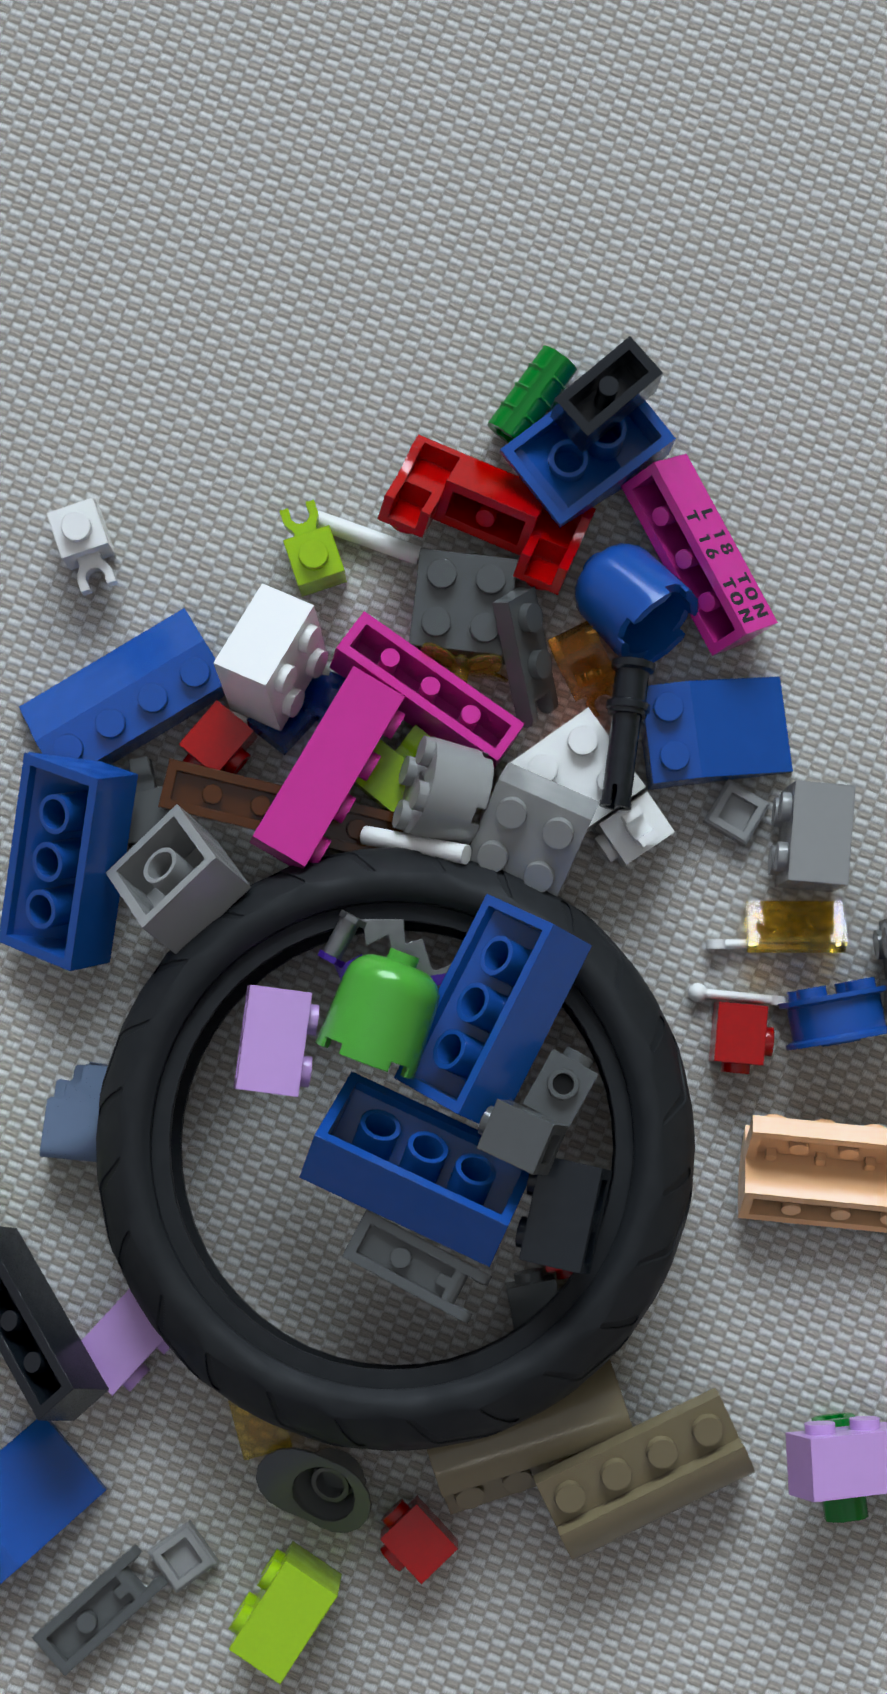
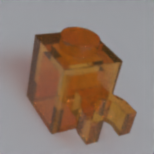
[547,621,615,717]

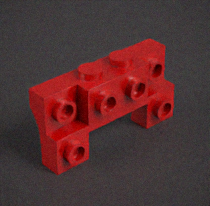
[377,434,596,595]

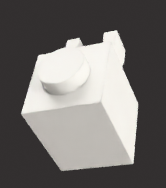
[46,497,118,596]
[594,791,675,867]

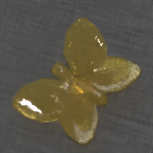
[421,642,508,683]

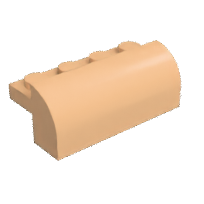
[738,1114,887,1233]

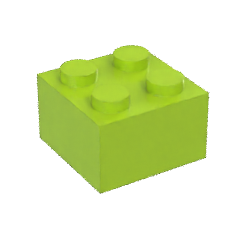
[228,1541,342,1684]

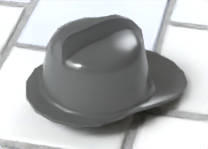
[256,1447,372,1533]

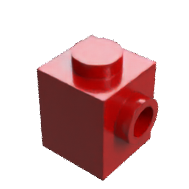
[179,700,258,774]
[709,1002,774,1075]
[380,1495,458,1584]

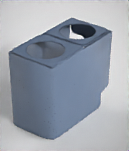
[40,1061,108,1162]

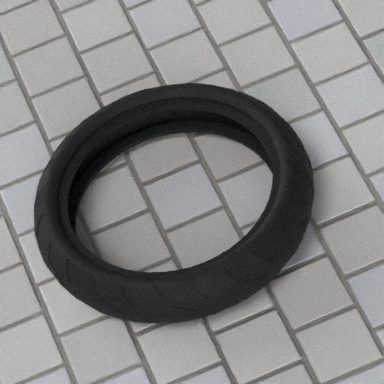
[96,847,695,1451]

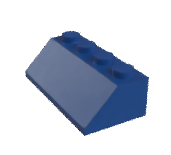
[19,608,225,765]
[0,752,138,971]
[394,894,592,1124]
[299,1071,529,1267]

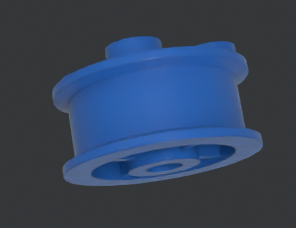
[778,977,887,1051]

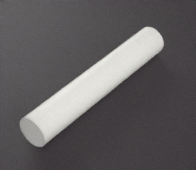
[317,510,423,565]
[360,825,472,865]

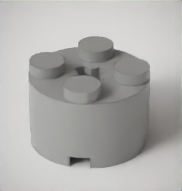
[392,736,494,845]

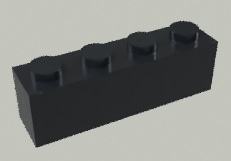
[0,1226,109,1421]

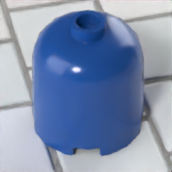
[575,543,698,662]

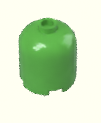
[315,948,440,1080]

